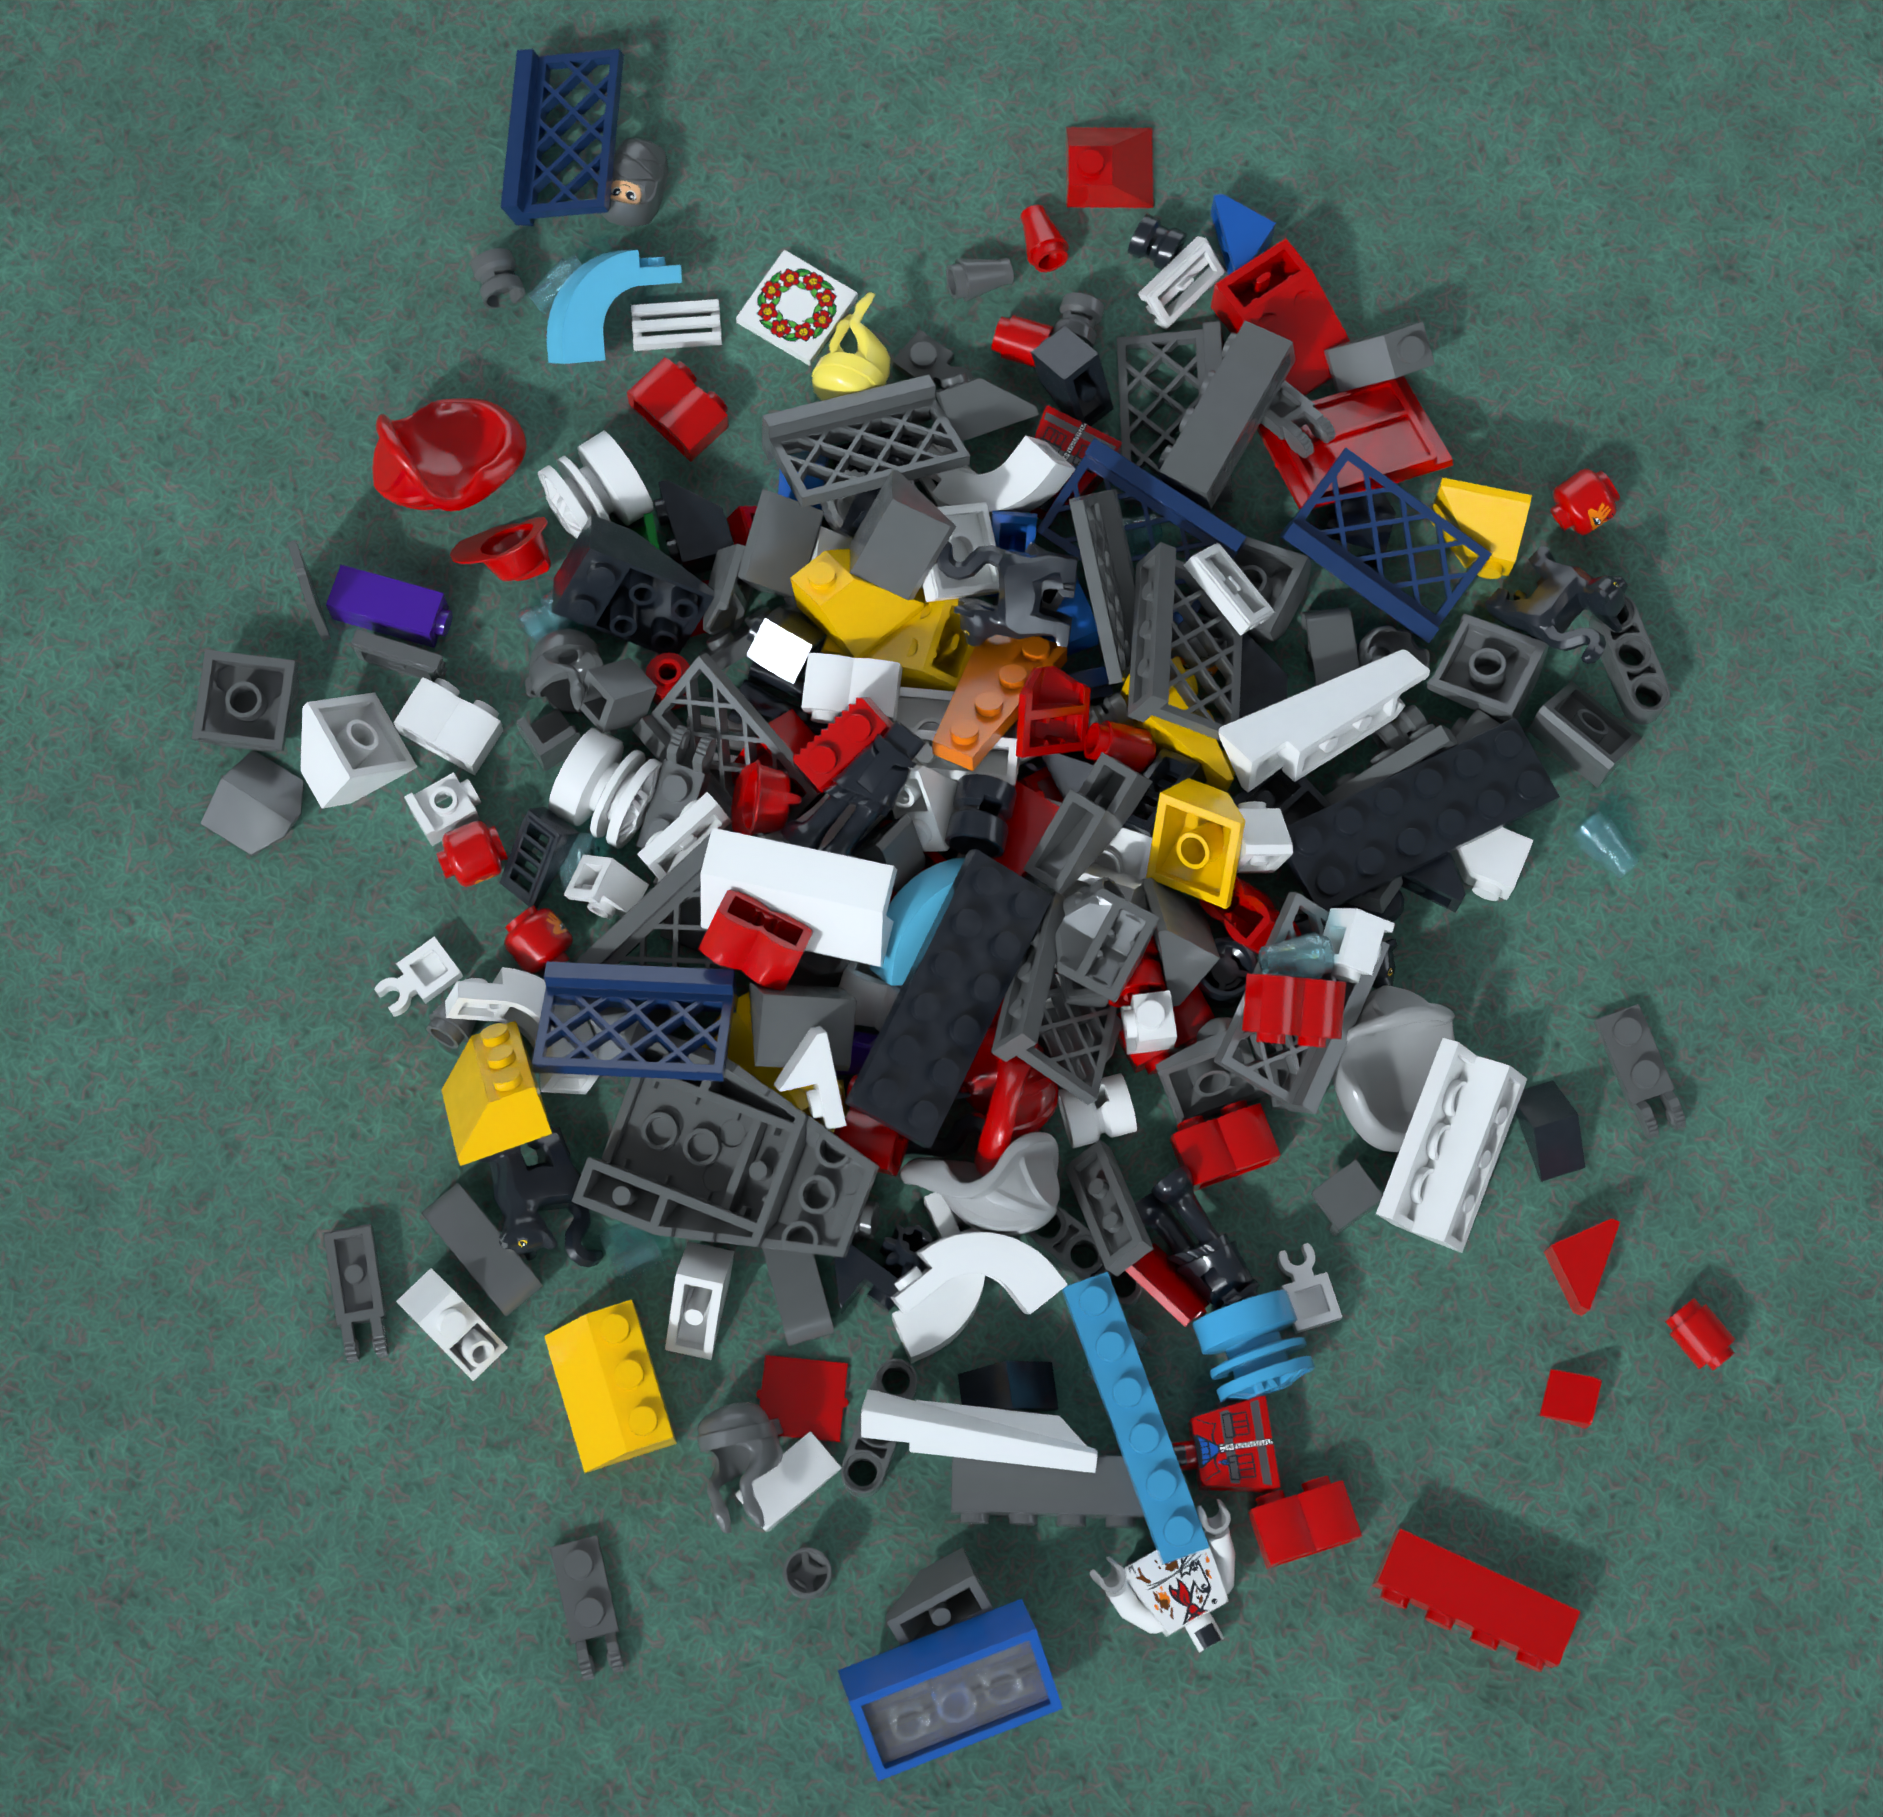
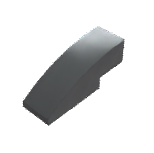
[1023,752,1152,894]

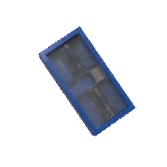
[837,1599,1063,1781]

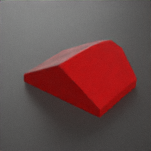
[1016,666,1091,758]

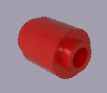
[991,315,1053,368]
[646,653,690,710]
[1084,720,1156,773]
[1665,1298,1736,1371]

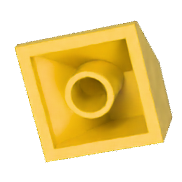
[1430,477,1532,579]
[790,548,925,658]
[1146,778,1245,909]

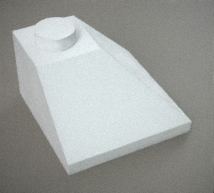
[301,692,417,808]

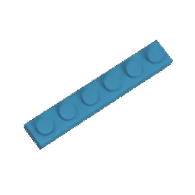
[1062,1272,1209,1565]

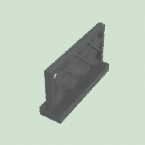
[1117,321,1233,504]
[762,374,970,508]
[1069,489,1136,685]
[1128,542,1242,741]
[632,653,824,837]
[577,833,735,1025]
[991,891,1117,1105]
[1213,892,1390,1114]

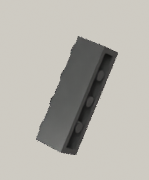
[1158,320,1296,510]
[951,1455,1144,1528]

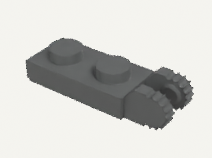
[1261,380,1336,458]
[636,725,717,848]
[1593,1004,1686,1139]
[324,1224,389,1364]
[550,1535,625,1681]

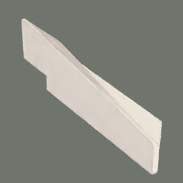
[1219,650,1430,792]
[861,1390,1098,1473]

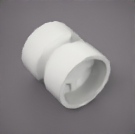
[1058,1073,1137,1148]

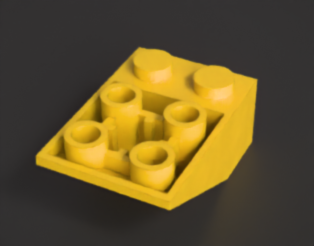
[821,588,975,692]
[1120,656,1235,792]

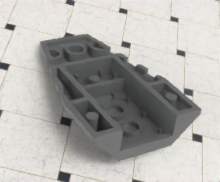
[571,1023,879,1257]

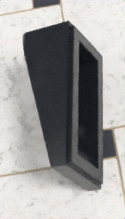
[1124,747,1207,838]
[499,807,579,908]

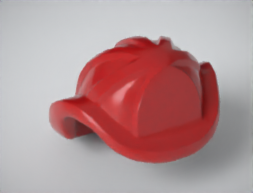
[372,398,527,511]
[962,1027,1059,1177]

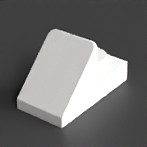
[774,1026,846,1130]

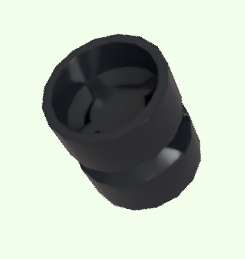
[945,774,1017,859]
[1198,937,1257,1008]

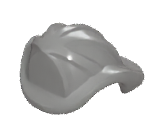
[1332,985,1455,1152]
[900,1132,1060,1236]

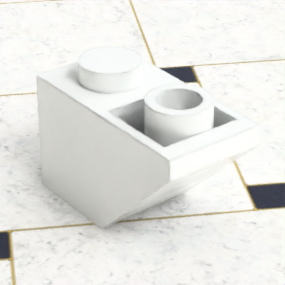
[892,766,958,852]
[396,1268,508,1381]

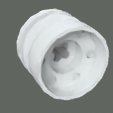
[538,431,654,539]
[548,728,662,849]

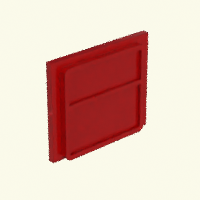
[1257,375,1453,510]

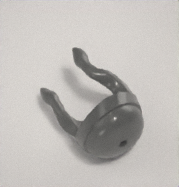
[525,628,618,735]
[697,1402,783,1533]

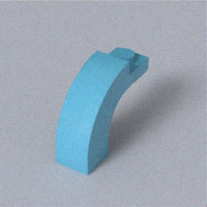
[547,250,682,364]
[870,857,965,986]

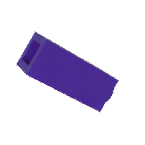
[326,564,453,648]

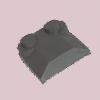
[1190,537,1312,644]
[1427,614,1548,724]
[192,650,299,752]
[1155,1017,1266,1125]

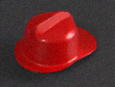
[450,517,551,582]
[731,760,802,836]

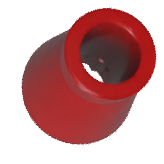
[1020,205,1069,272]

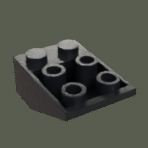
[552,514,715,655]

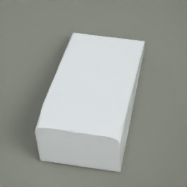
[735,1431,841,1532]

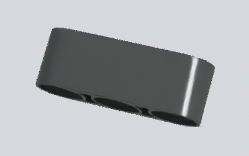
[1589,594,1670,725]
[1301,607,1360,688]
[421,1183,543,1317]
[1025,1206,1143,1311]
[762,1248,835,1346]
[841,1359,917,1498]

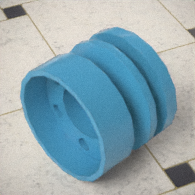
[1192,1290,1315,1402]

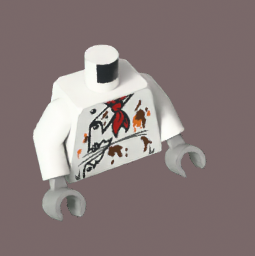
[1090,1499,1235,1653]

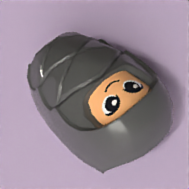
[600,137,668,227]

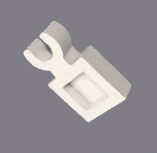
[374,937,463,1016]
[1277,1243,1342,1334]

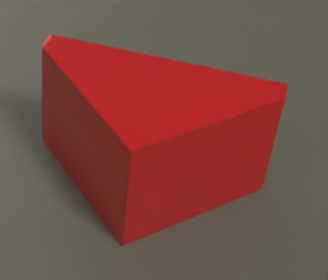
[1544,1218,1620,1316]

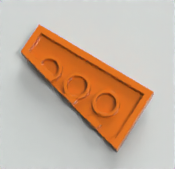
[932,635,1067,771]

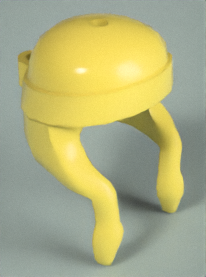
[812,292,890,401]

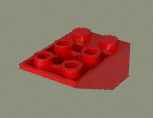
[1211,238,1350,396]

